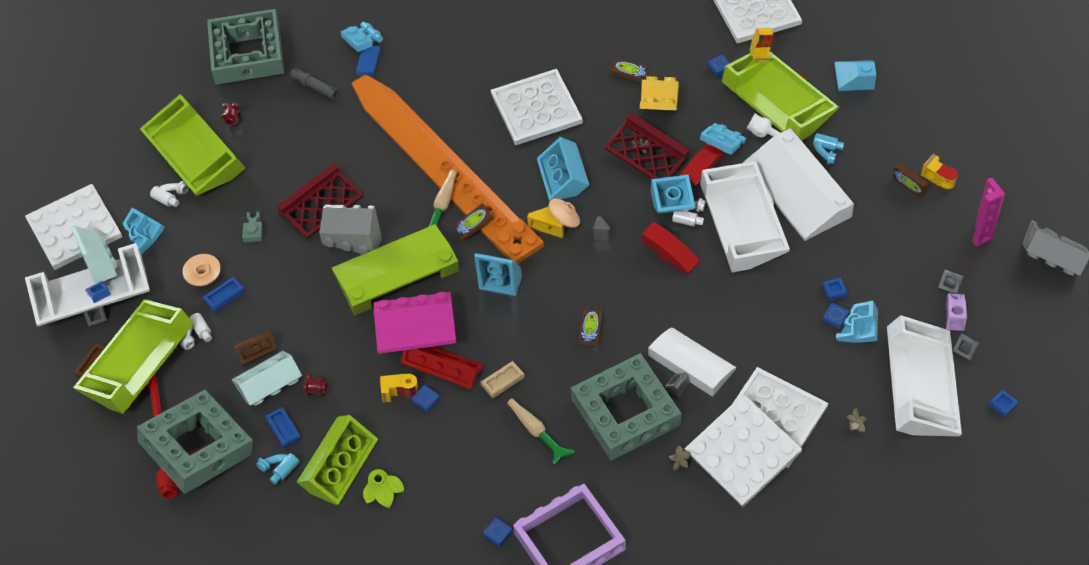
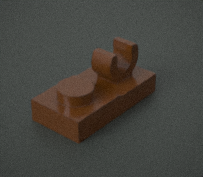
[234,330,278,365]

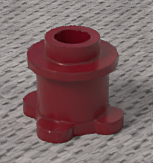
[221,103,242,126]
[303,373,328,397]

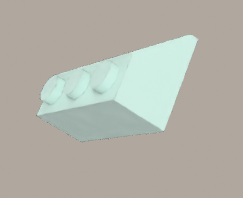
[71,225,118,284]
[232,351,302,406]

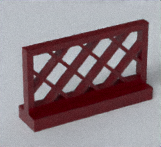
[604,112,689,180]
[277,163,363,240]

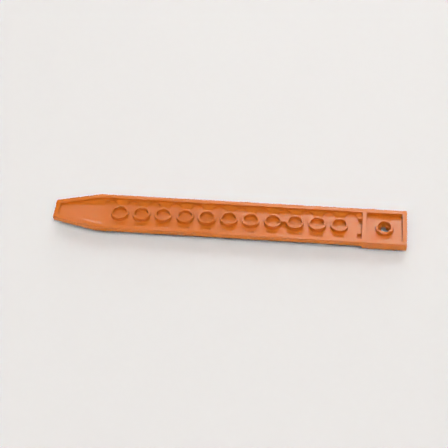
[352,74,544,264]

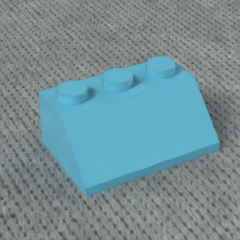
[537,137,589,201]

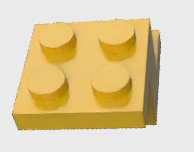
[640,76,679,110]

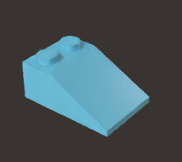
[474,253,522,296]

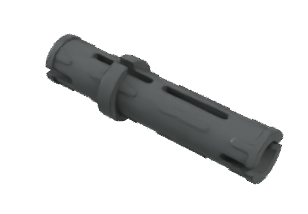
[290,67,339,100]

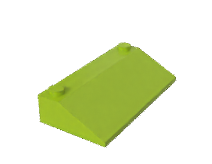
[722,51,839,141]
[140,94,245,196]
[332,224,459,316]
[73,299,194,414]

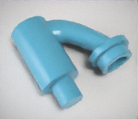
[813,133,845,165]
[256,453,300,484]

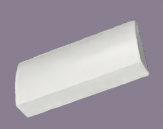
[648,327,736,397]

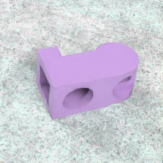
[946,293,967,331]

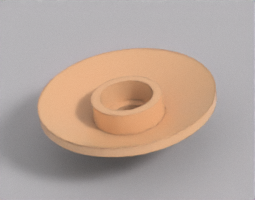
[549,198,580,228]
[183,254,221,286]

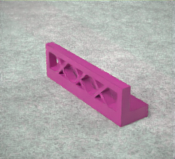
[972,177,1005,247]

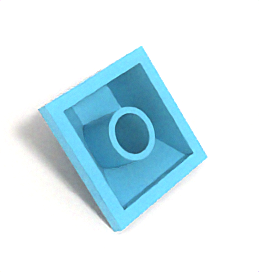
[834,60,876,91]
[650,175,695,213]

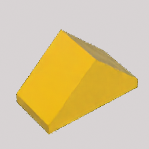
[527,207,564,238]

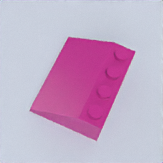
[374,292,456,354]

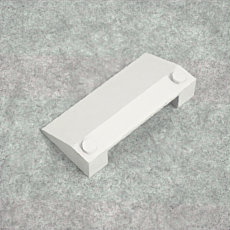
[743,128,854,241]
[700,161,790,272]
[25,243,150,327]
[887,315,962,436]

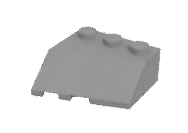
[319,205,382,255]
[1023,220,1089,276]

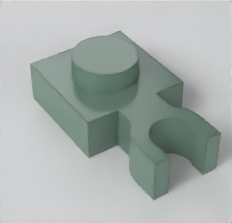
[242,212,263,242]

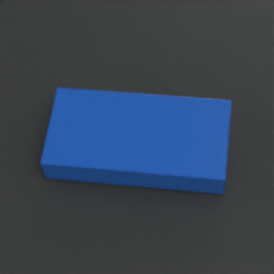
[356,46,381,76]
[202,277,245,313]
[265,407,301,449]

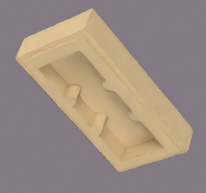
[481,361,525,399]

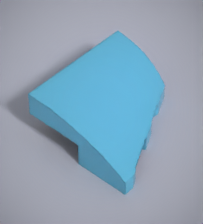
[123,208,165,254]
[836,301,878,343]

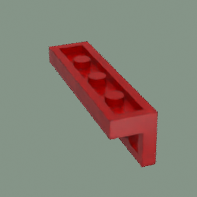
[401,346,484,389]

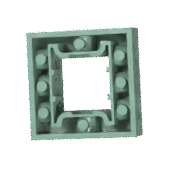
[207,9,285,85]
[571,353,681,461]
[137,390,253,494]

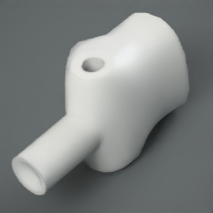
[746,113,781,137]

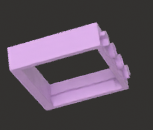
[513,484,626,565]

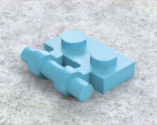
[341,22,383,52]
[700,123,747,155]

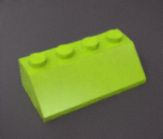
[297,415,378,505]

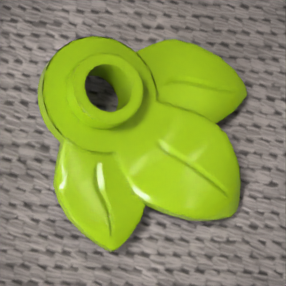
[363,469,404,508]

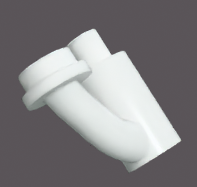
[150,181,189,207]
[672,198,706,227]
[180,313,212,350]

